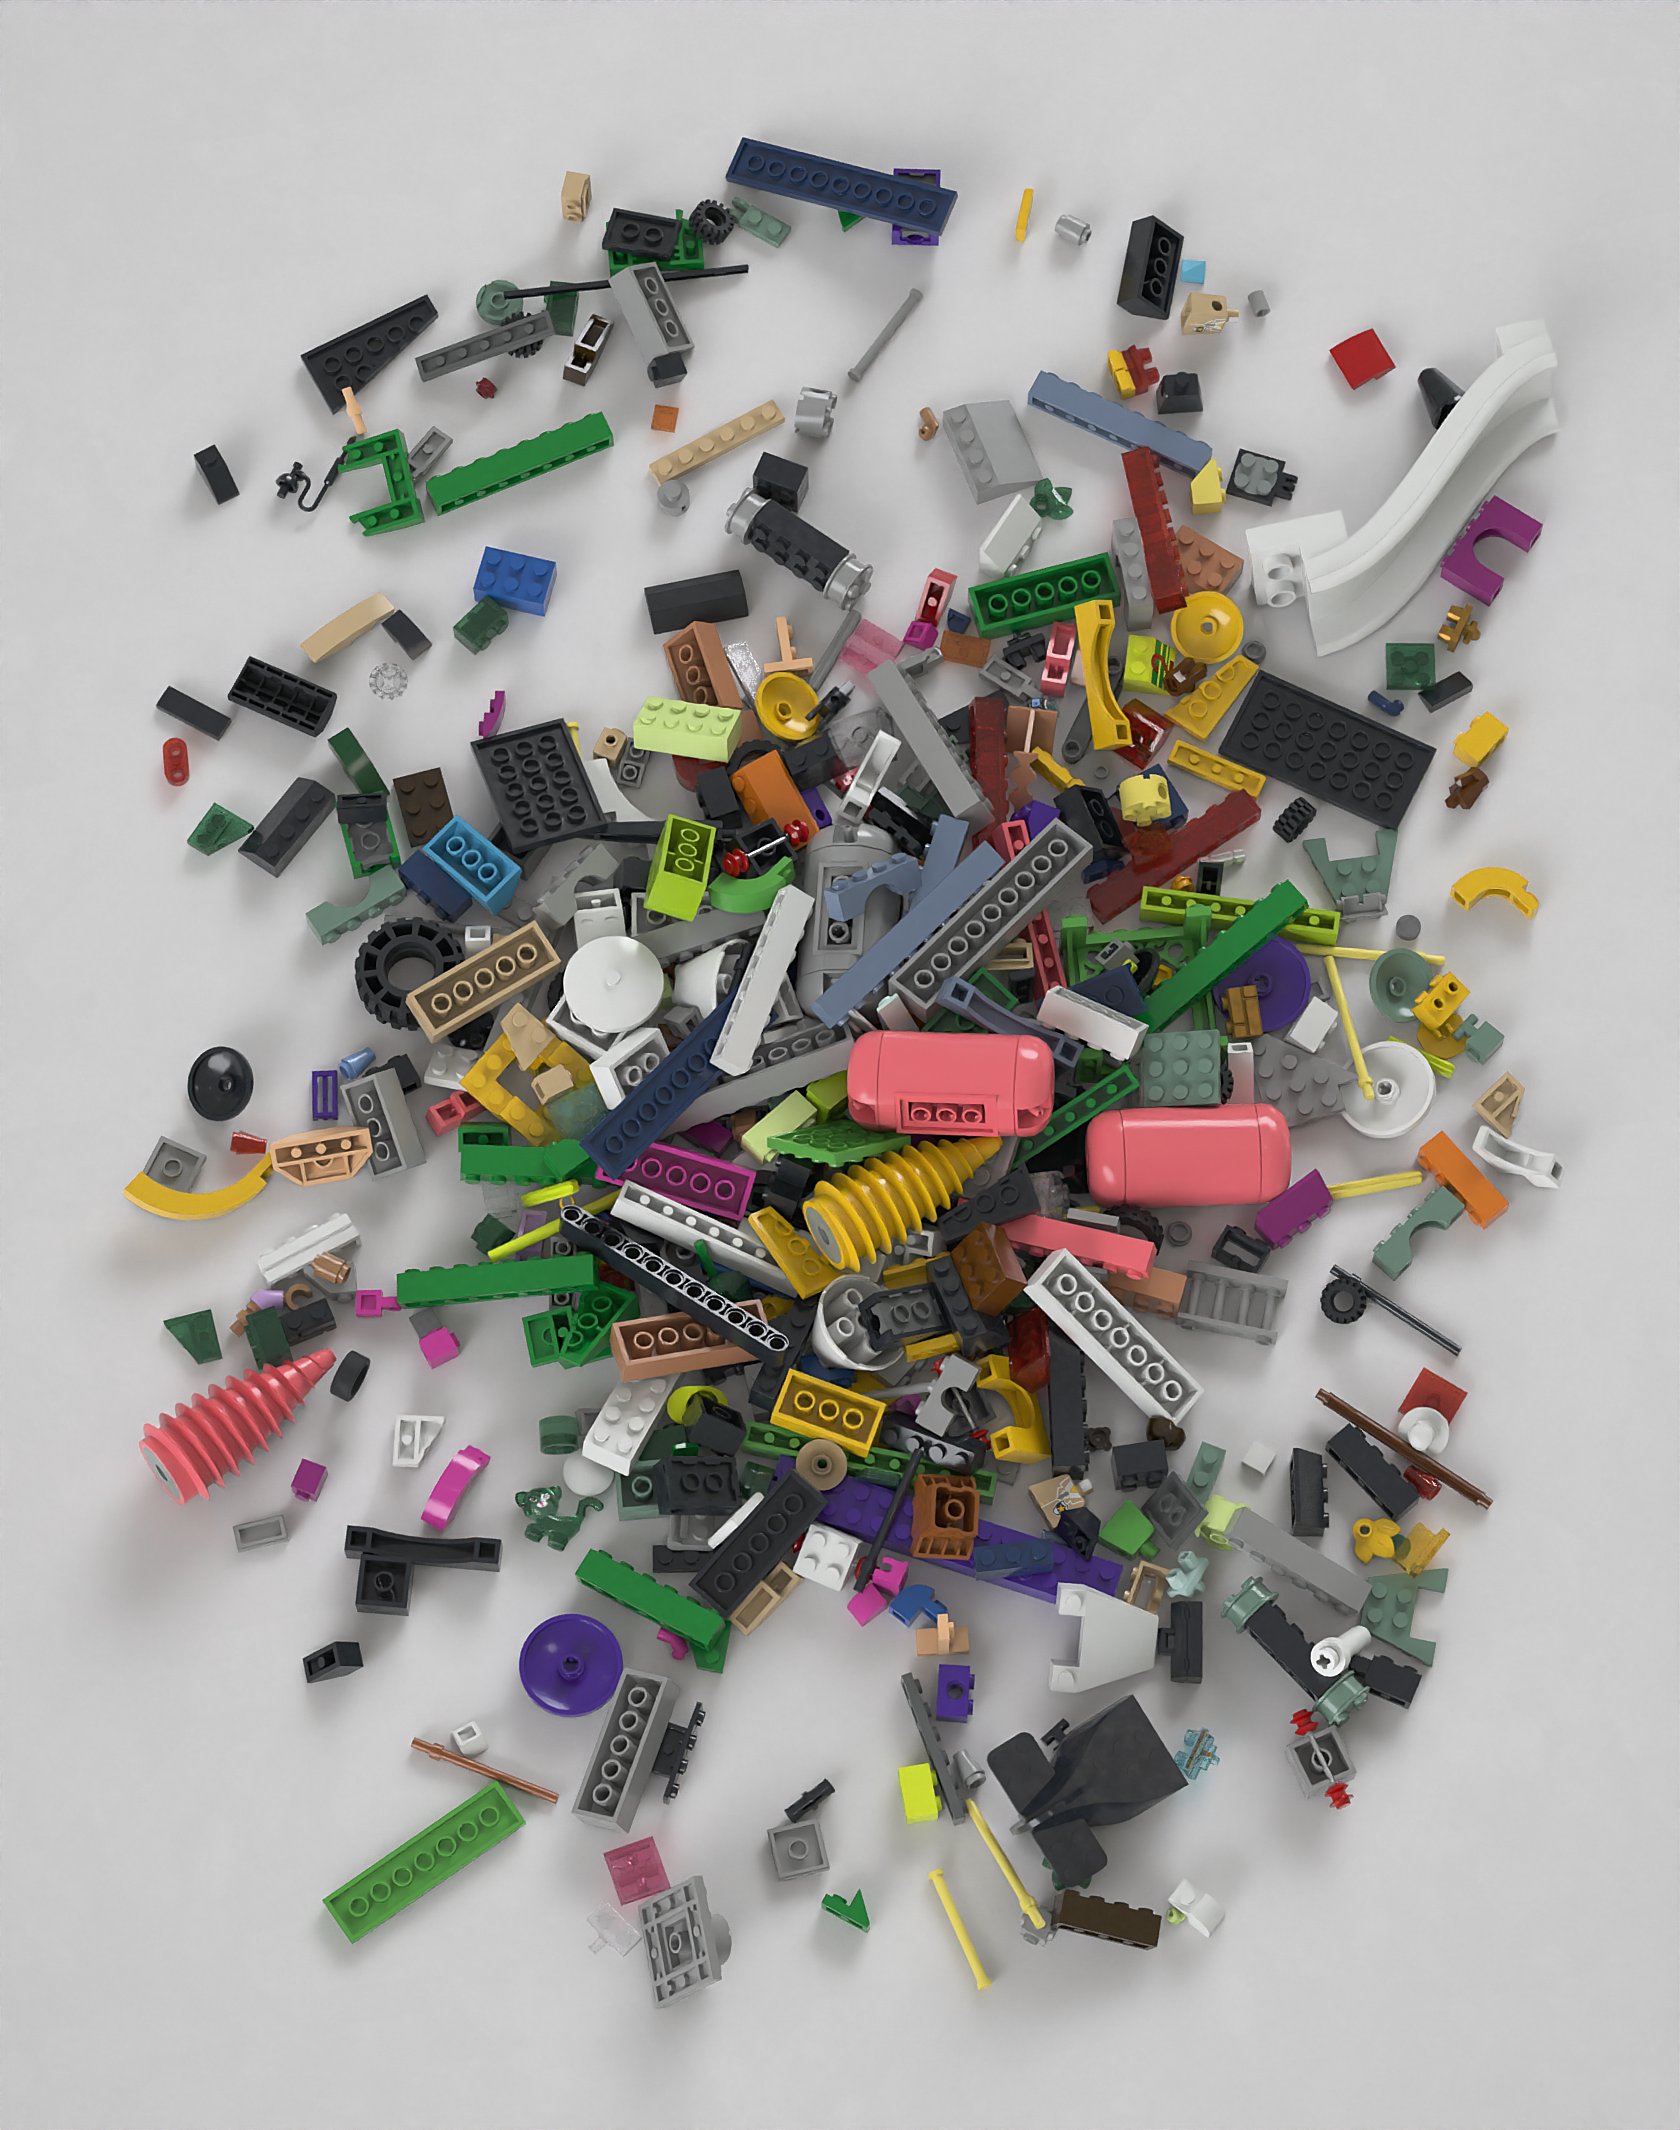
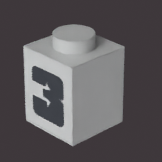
[1095,938,1139,971]

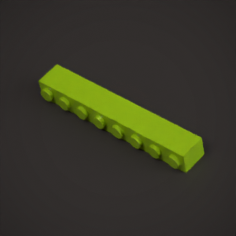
[1139,886,1340,946]

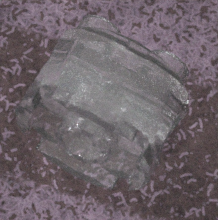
[1029,1170,1070,1221]

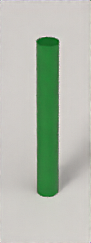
[694,1239,729,1300]

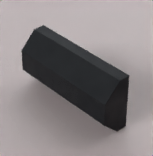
[644,569,749,635]
[227,656,337,737]

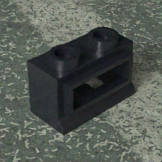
[1211,1224,1271,1274]

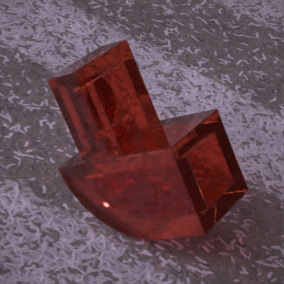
[671,754,727,793]

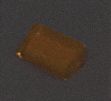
[939,630,991,668]

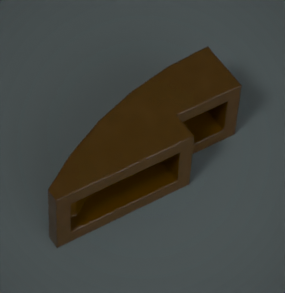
[563,314,614,387]

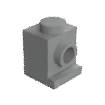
[663,1005,704,1039]

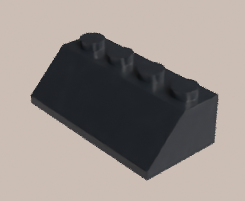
[1116,215,1184,320]
[238,777,336,878]
[926,1255,1012,1358]

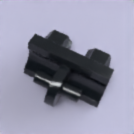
[1002,629,1047,671]

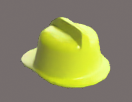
[667,1385,728,1424]

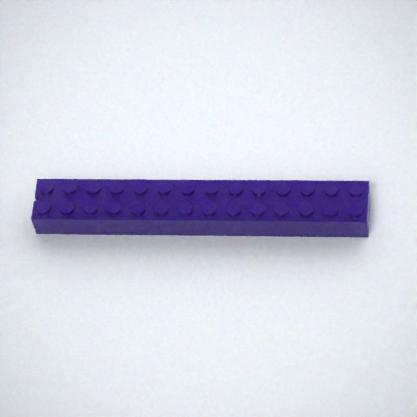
[767,1454,1124,1604]

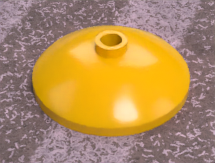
[1171,591,1244,664]
[755,672,821,742]

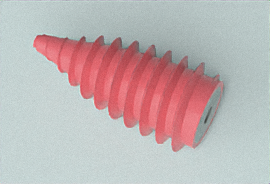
[139,1348,337,1505]

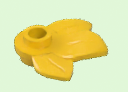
[1352,1518,1401,1564]

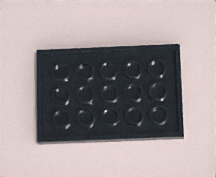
[470,718,608,854]

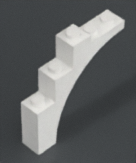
[582,758,716,861]

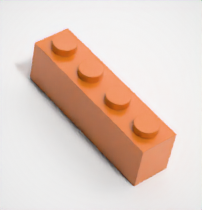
[1417,1131,1509,1229]

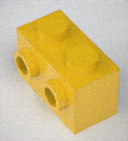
[1410,971,1471,1031]

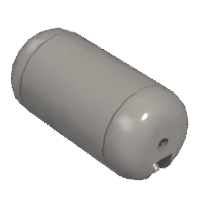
[796,823,902,1025]

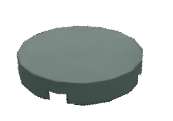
[476,280,523,326]

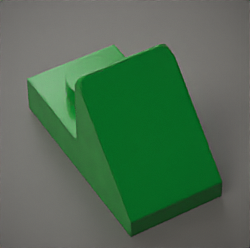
[821,1888,870,1933]

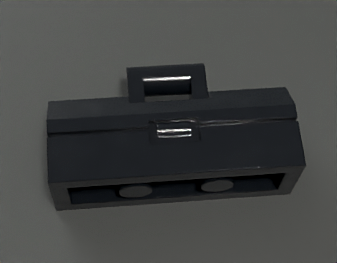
[1158,1601,1203,1684]

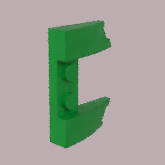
[606,209,704,278]
[338,429,425,537]

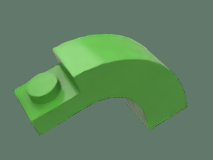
[707,856,796,913]

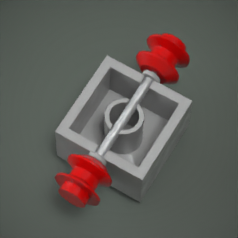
[1285,1709,1357,1810]

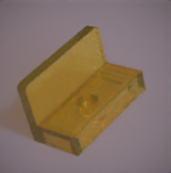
[1391,1522,1451,1578]

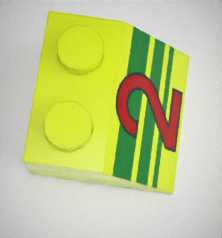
[1123,635,1176,696]

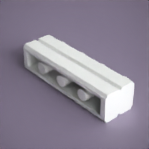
[256,1212,362,1290]

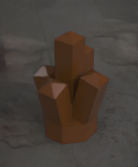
[1163,657,1208,697]
[1445,767,1490,810]

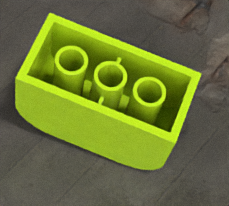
[643,814,716,922]

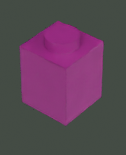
[291,1458,328,1502]

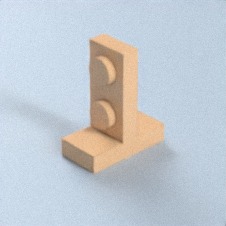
[764,616,813,678]
[916,1614,969,1657]

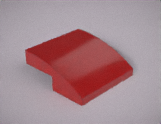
[1329,328,1396,390]

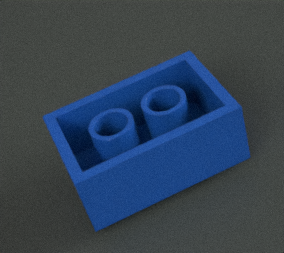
[473,546,557,617]

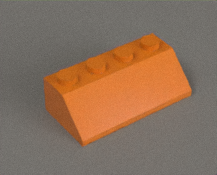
[728,750,820,854]

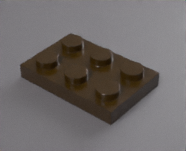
[393,767,454,848]

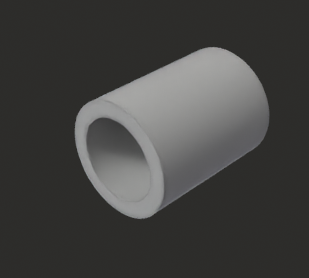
[1248,290,1270,317]

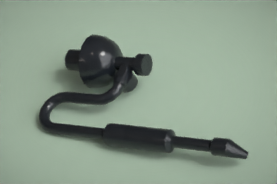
[276,436,356,512]

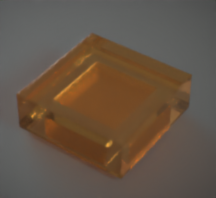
[651,404,679,433]

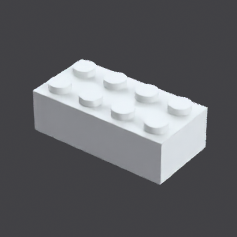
[1036,985,1149,1061]

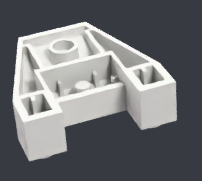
[1048,1582,1159,1693]

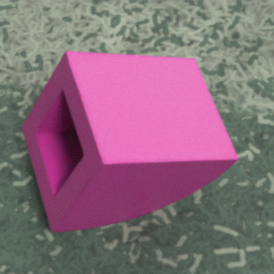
[847,1583,887,1627]

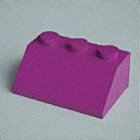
[1254,1168,1333,1251]

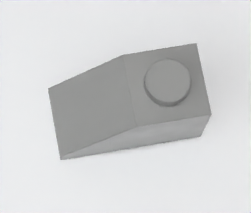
[303,1262,357,1303]

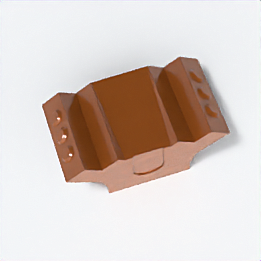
[909,1474,980,1560]

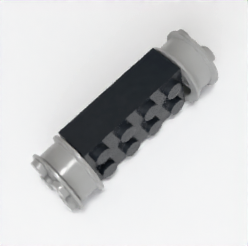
[724,487,873,611]

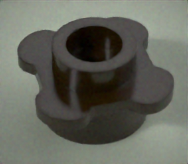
[1087,1427,1112,1452]

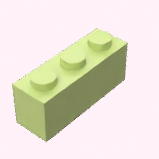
[741,1090,817,1167]

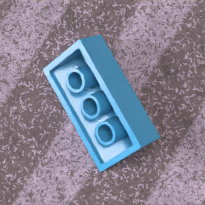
[422,815,522,916]

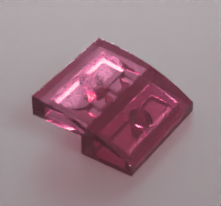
[837,618,905,676]
[603,1836,671,1906]

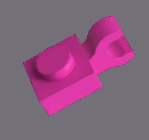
[356,1290,401,1317]

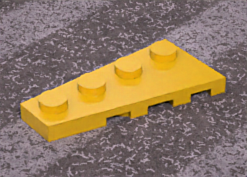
[748,1206,844,1300]

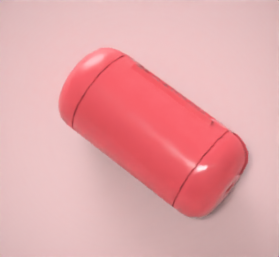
[847,1030,1055,1137]
[1085,1103,1292,1210]

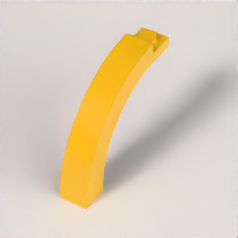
[122,1152,274,1220]

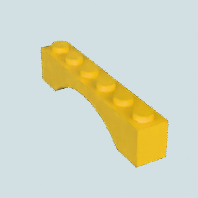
[1074,600,1132,750]

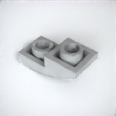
[616,737,651,789]

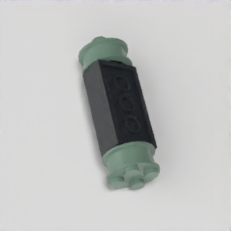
[1221,1576,1370,1728]

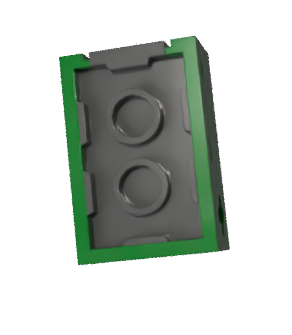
[335,790,402,879]

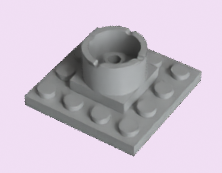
[638,1875,732,2009]

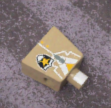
[1180,292,1239,335]
[1028,1474,1094,1532]

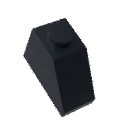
[193,444,240,505]
[302,1641,364,1683]

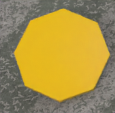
[1416,1013,1468,1060]

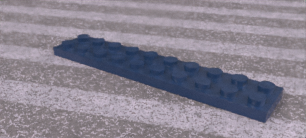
[725,137,958,236]
[579,983,779,1181]

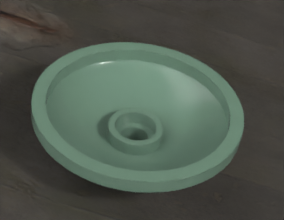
[1369,948,1434,1023]

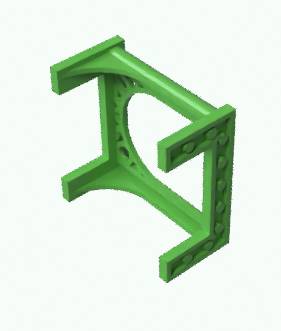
[1059,904,1228,1085]

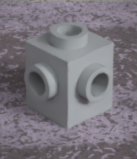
[1019,1905,1058,1947]

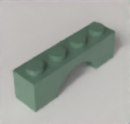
[305,864,407,946]
[1372,1186,1465,1281]

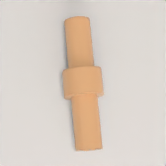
[342,387,367,435]

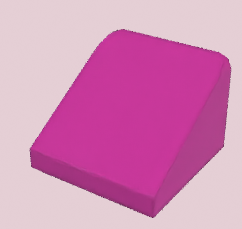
[903,621,939,651]

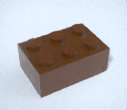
[950,1221,1028,1317]

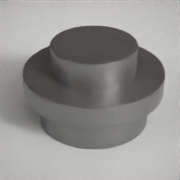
[1242,641,1266,665]
[1167,1221,1192,1246]

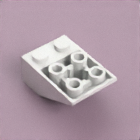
[570,888,626,951]

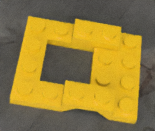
[459,1032,606,1147]

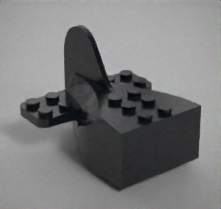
[987,1694,1189,1887]

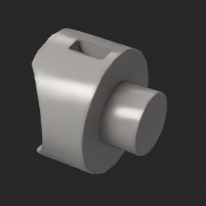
[657,480,690,517]

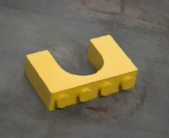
[974,1354,1052,1465]

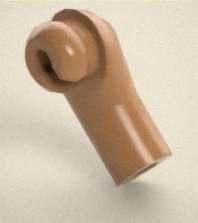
[918,407,939,441]

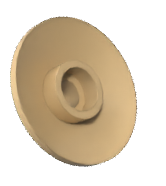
[796,1439,847,1490]

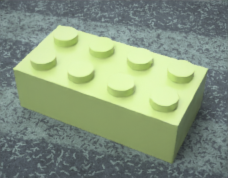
[633,696,742,763]

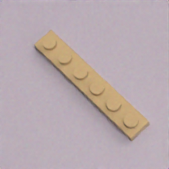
[649,399,785,486]

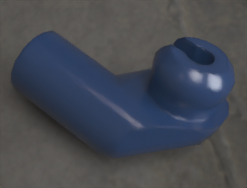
[1368,690,1404,716]

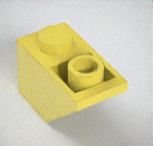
[1189,459,1226,515]

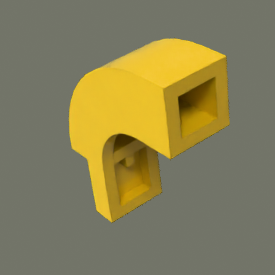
[1450,867,1540,920]

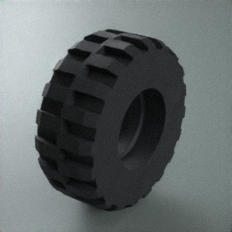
[355,917,465,1031]

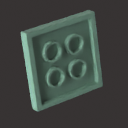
[1144,1029,1221,1108]

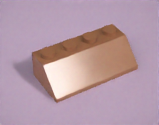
[663,621,744,711]

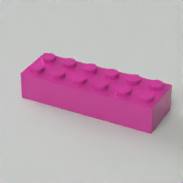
[595,1140,756,1221]

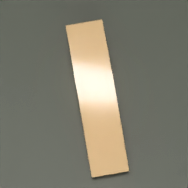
[300,592,395,663]

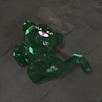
[515,1485,604,1552]

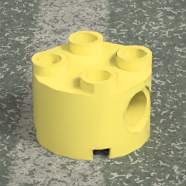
[1119,774,1171,826]

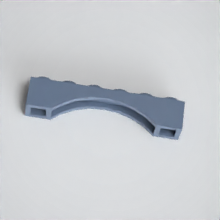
[934,976,1084,1071]

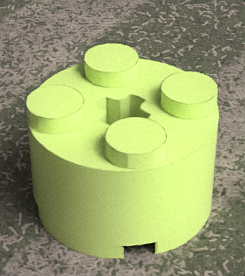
[1195,1495,1251,1551]

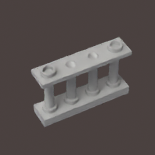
[1176,1260,1288,1346]

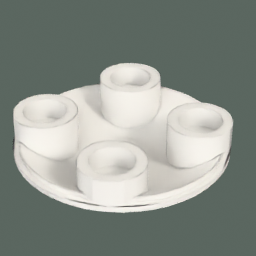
[563,1448,614,1498]

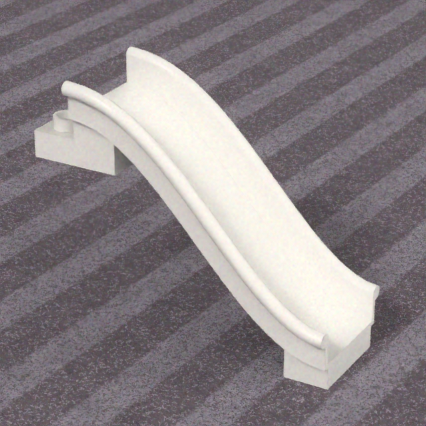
[1245,318,1560,657]

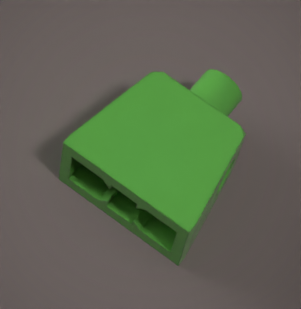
[1097,1499,1161,1562]

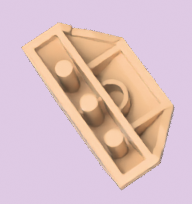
[269,1126,373,1187]

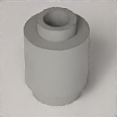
[1055,214,1092,246]

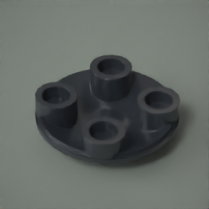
[447,1011,495,1051]

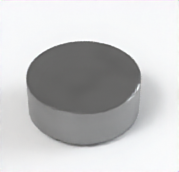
[1396,915,1421,941]

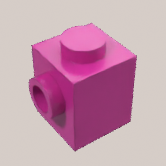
[419,1327,460,1369]

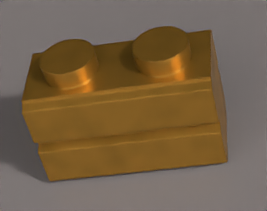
[1221,985,1263,1041]

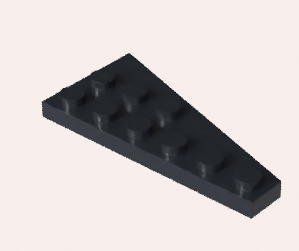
[300,294,438,415]

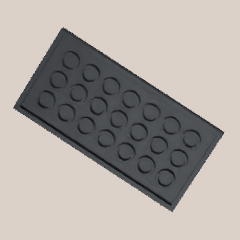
[1218,670,1437,831]

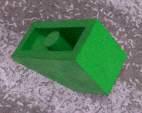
[543,1139,594,1183]

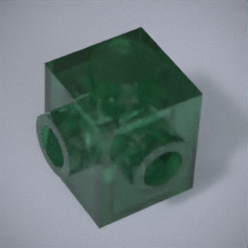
[470,1213,516,1256]

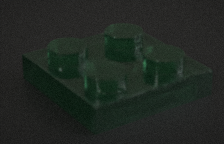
[1385,643,1436,690]

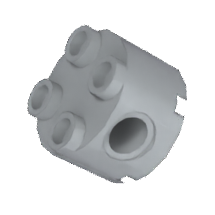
[794,386,837,438]

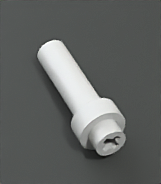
[1311,1626,1371,1677]

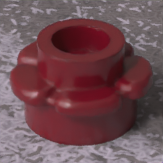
[476,377,498,399]

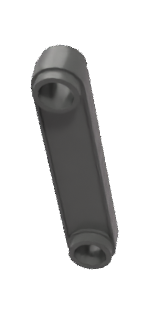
[1061,656,1124,764]

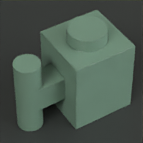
[1452,1014,1505,1065]

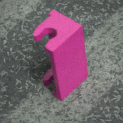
[872,1557,909,1598]

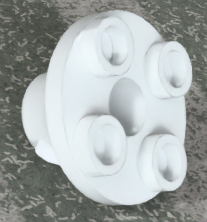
[1398,1407,1449,1457]

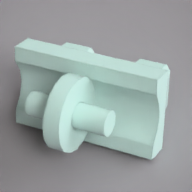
[1165,1551,1210,1597]

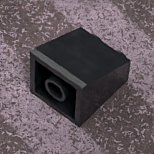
[783,728,849,791]

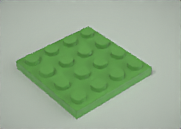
[767,1118,911,1167]

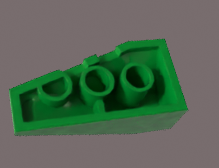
[559,1280,641,1367]

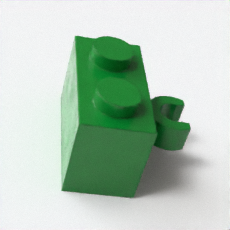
[458,1122,512,1152]

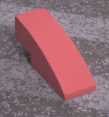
[1040,621,1077,697]
[425,1079,498,1137]

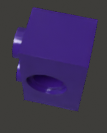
[936,1664,975,1723]

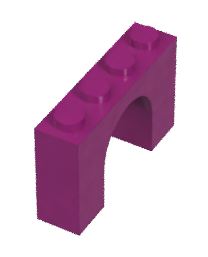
[1440,495,1543,606]

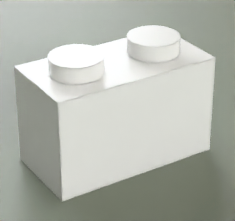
[1283,996,1339,1054]

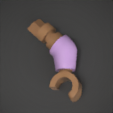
[229,1284,313,1337]

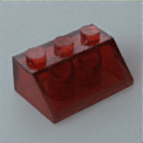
[1006,1303,1051,1394]

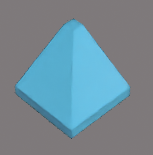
[1181,259,1206,284]

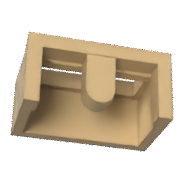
[561,171,592,223]
[984,939,1034,978]
[1122,1560,1170,1615]

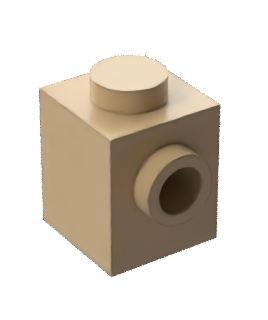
[593,727,627,770]
[531,1064,574,1105]

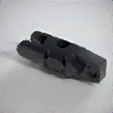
[805,680,855,732]

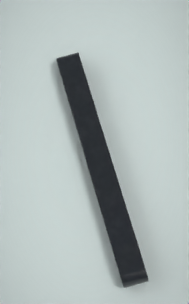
[559,1205,789,1367]

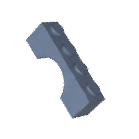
[823,853,923,922]

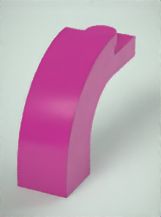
[421,1445,491,1531]

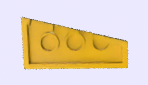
[1164,654,1259,743]

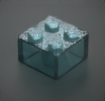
[545,1082,610,1141]

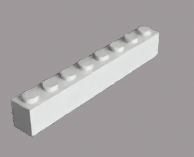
[710,885,815,1076]
[610,1180,798,1298]

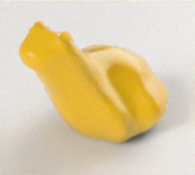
[761,1296,794,1321]

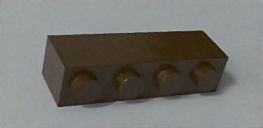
[1050,1889,1162,1951]

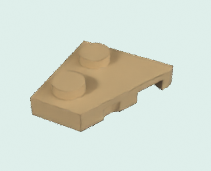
[500,1002,555,1072]
[1472,1071,1525,1139]

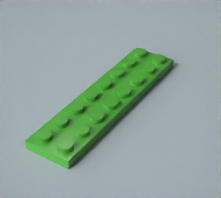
[322,1780,526,1944]

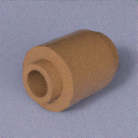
[311,1252,351,1284]

